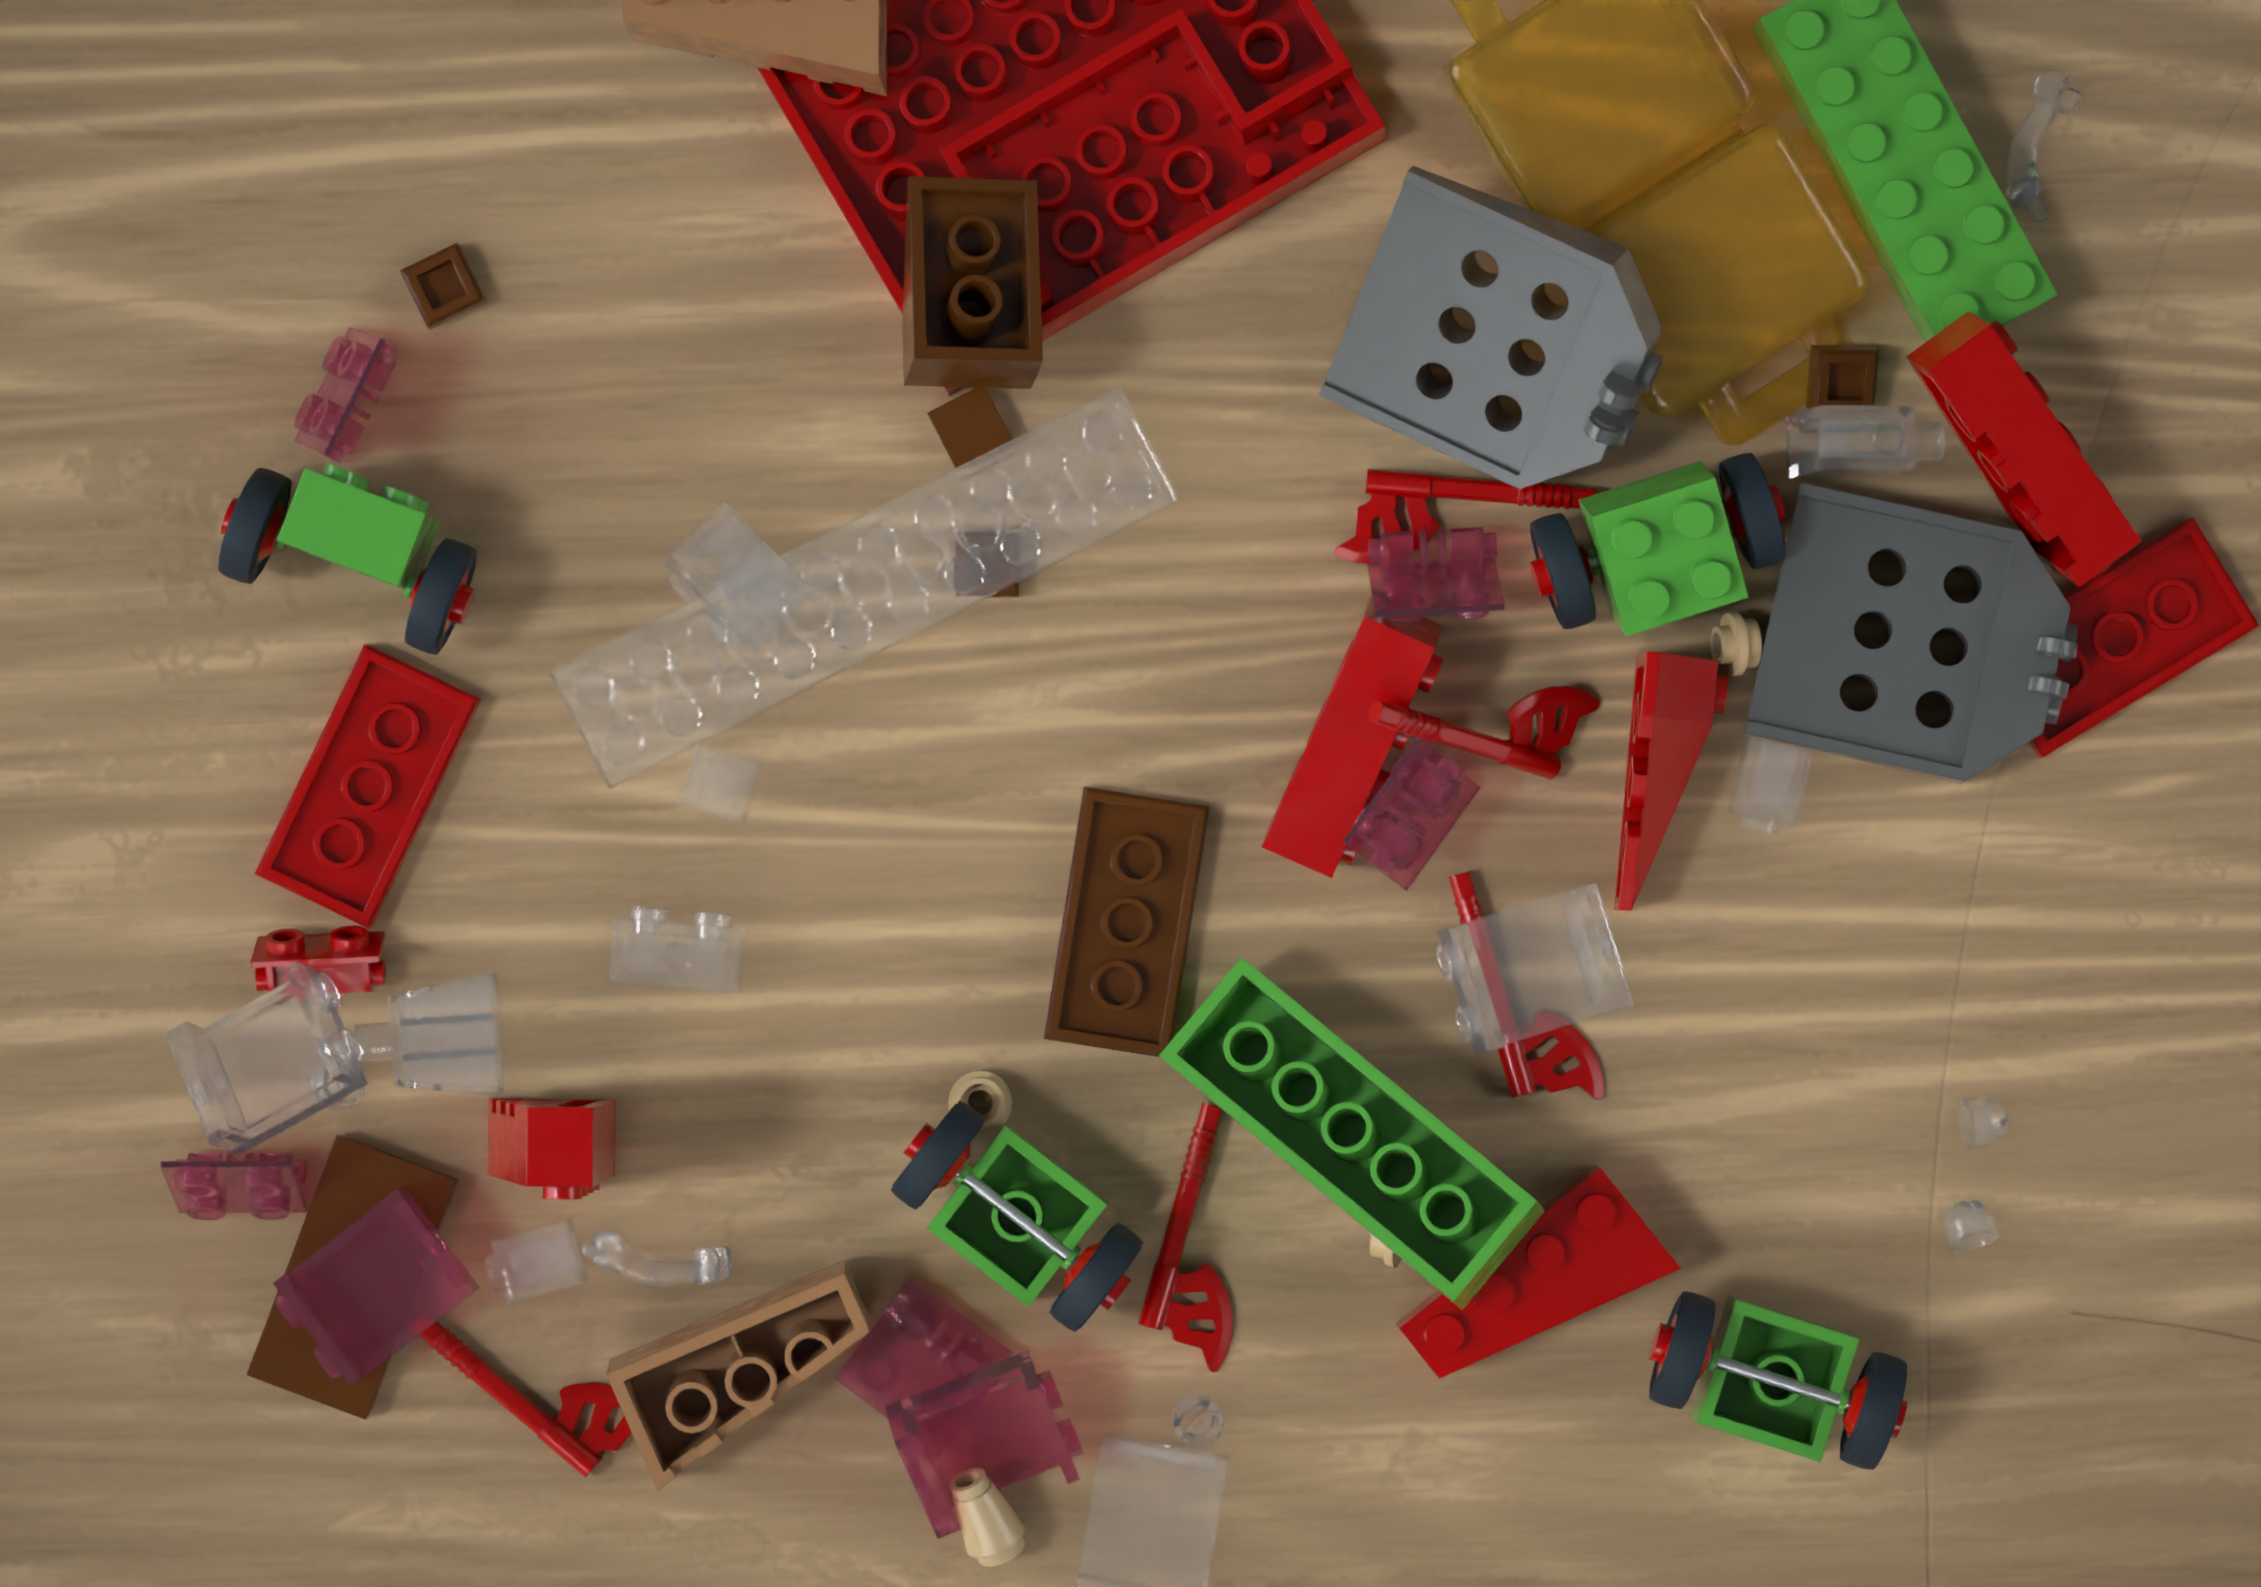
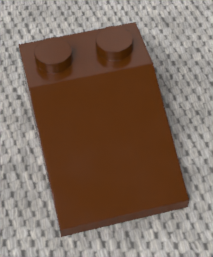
[902,176,1043,389]

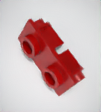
[250,926,386,997]

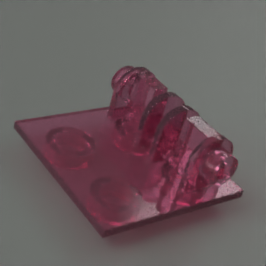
[294,327,397,463]
[1367,526,1504,623]
[1342,738,1480,891]
[161,1152,307,1220]
[835,1276,1013,1455]

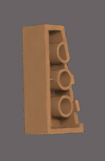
[623,0,887,96]
[606,1260,870,1491]

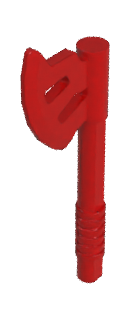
[1334,469,1596,564]
[1369,686,1599,779]
[1448,871,1604,1100]
[1138,1102,1233,1373]
[411,1312,632,1478]

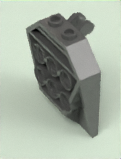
[1319,166,1664,489]
[1744,482,2078,784]

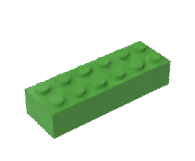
[1752,0,2058,343]
[1159,957,1545,1310]

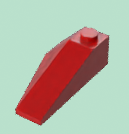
[1614,651,1728,911]

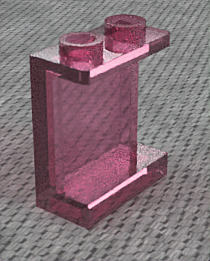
[273,1186,481,1385]
[885,1350,1084,1539]

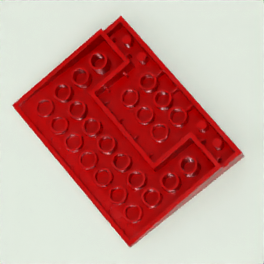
[757,0,1387,396]

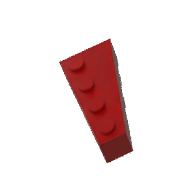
[1906,311,2142,587]
[1261,594,1444,878]
[488,1098,616,1200]
[1396,1165,1681,1379]

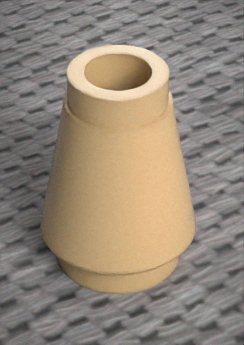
[950,1468,1025,1567]

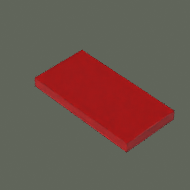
[2029,517,2260,759]
[254,644,482,929]

